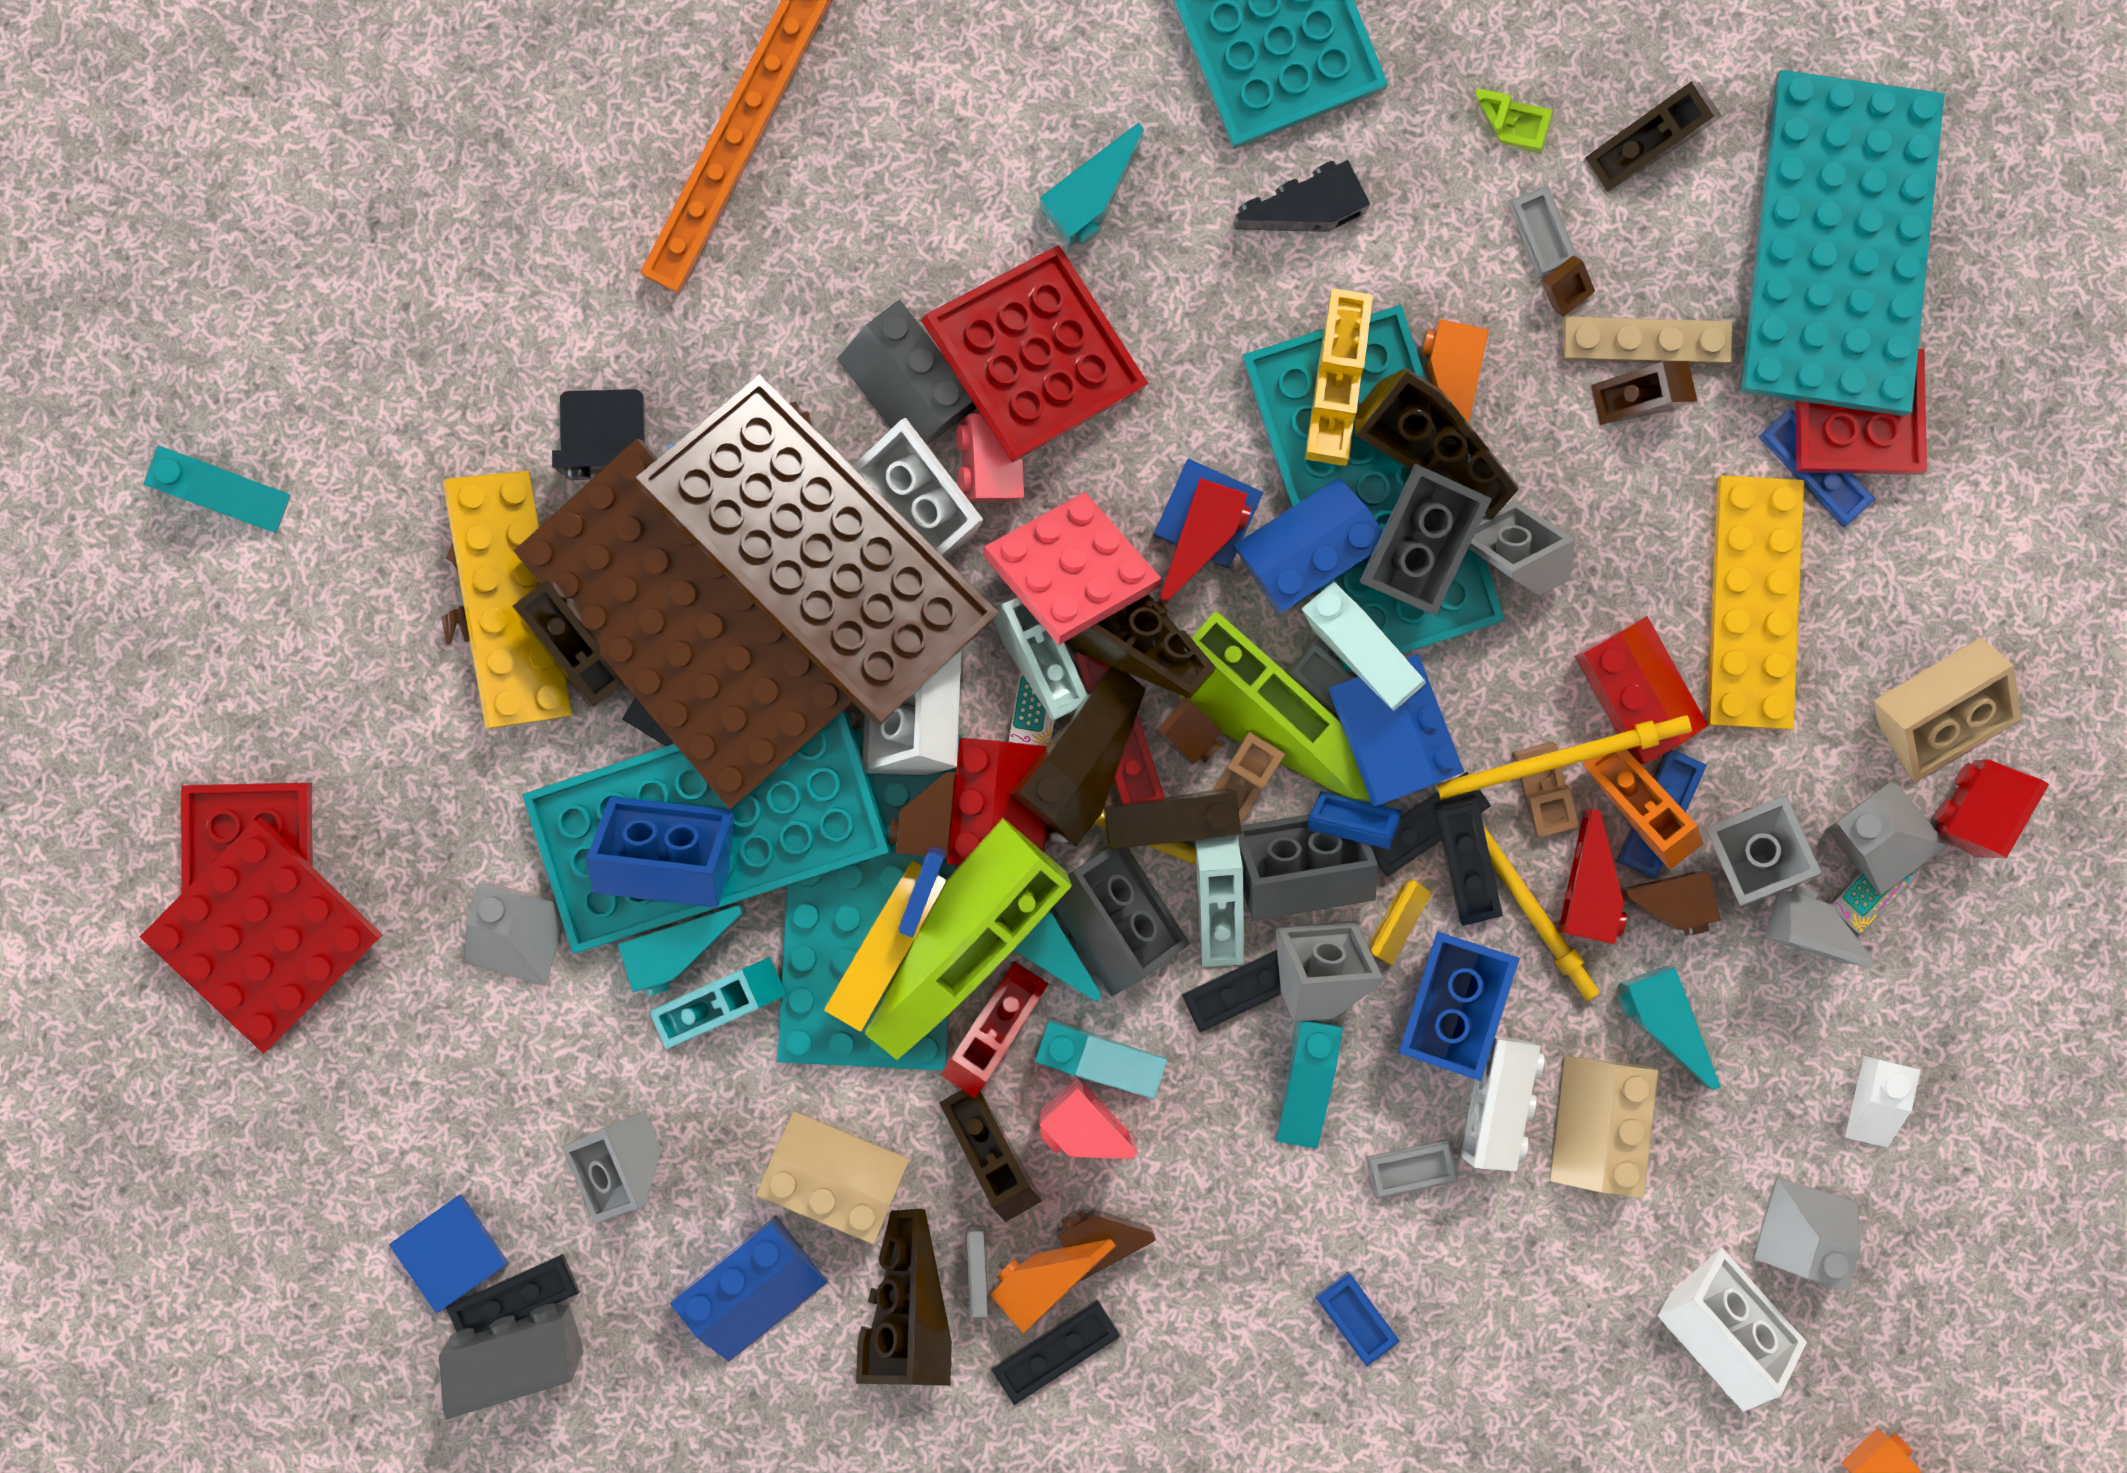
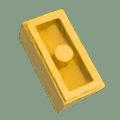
[1368,879,1432,965]

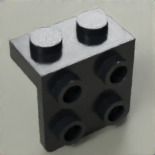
[552,389,645,480]

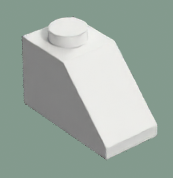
[1845,1055,1921,1148]

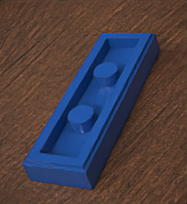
[1758,407,1876,527]
[1616,749,1707,879]

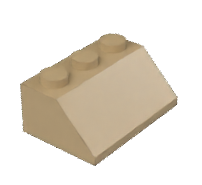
[1874,637,2021,783]
[1550,1055,1658,1198]
[756,1111,910,1245]

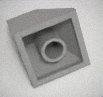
[1469,501,1575,596]
[1826,779,1948,896]
[1706,795,1822,909]
[465,882,563,986]
[1764,886,1873,968]
[1276,921,1383,1022]
[562,1111,661,1223]
[1753,1177,1860,1291]

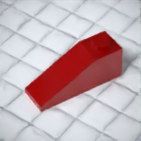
[1159,478,1252,604]
[1558,809,1627,944]
[940,961,1049,1098]

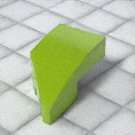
[1476,88,1553,154]

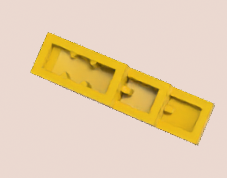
[1305,288,1373,466]
[824,860,947,1032]

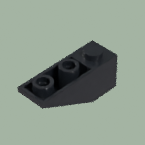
[1233,160,1370,232]

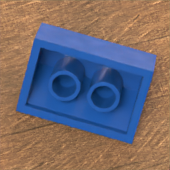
[1233,477,1383,616]
[1328,654,1464,807]
[586,796,734,908]
[1398,931,1520,1081]
[670,1216,828,1362]

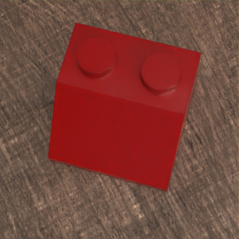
[1934,759,2049,858]

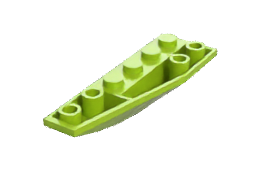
[1176,610,1372,803]
[865,818,1072,1060]

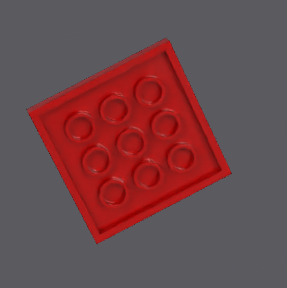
[921,245,1149,463]
[139,817,383,1054]

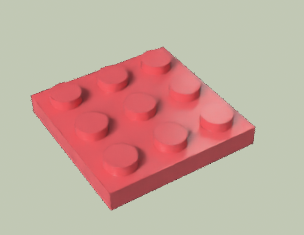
[983,492,1161,645]

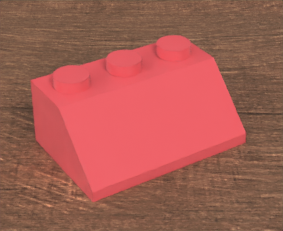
[1039,1076,1138,1159]

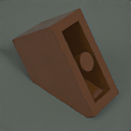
[1591,361,1698,425]
[1155,697,1222,765]
[889,772,956,858]
[1620,871,1721,936]
[1057,1208,1156,1281]

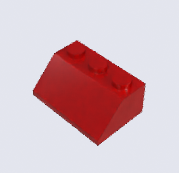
[1574,616,1708,764]
[947,737,1047,865]

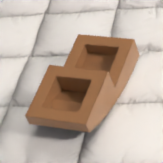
[1212,732,1285,824]
[1513,741,1579,838]

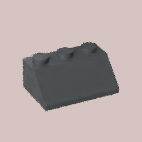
[837,299,977,446]
[1359,464,1492,616]
[1233,814,1378,921]
[1053,847,1190,997]
[439,1303,584,1419]

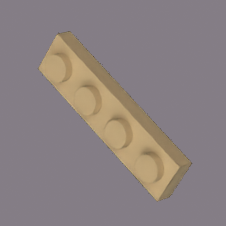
[1563,316,1732,365]

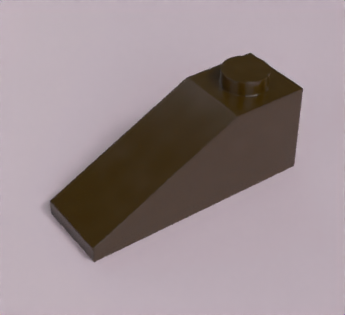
[1585,81,1722,192]
[512,580,624,707]
[1103,788,1242,849]
[939,1090,1042,1222]

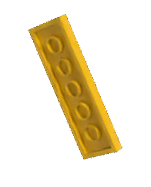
[443,471,572,729]
[1707,475,1804,730]

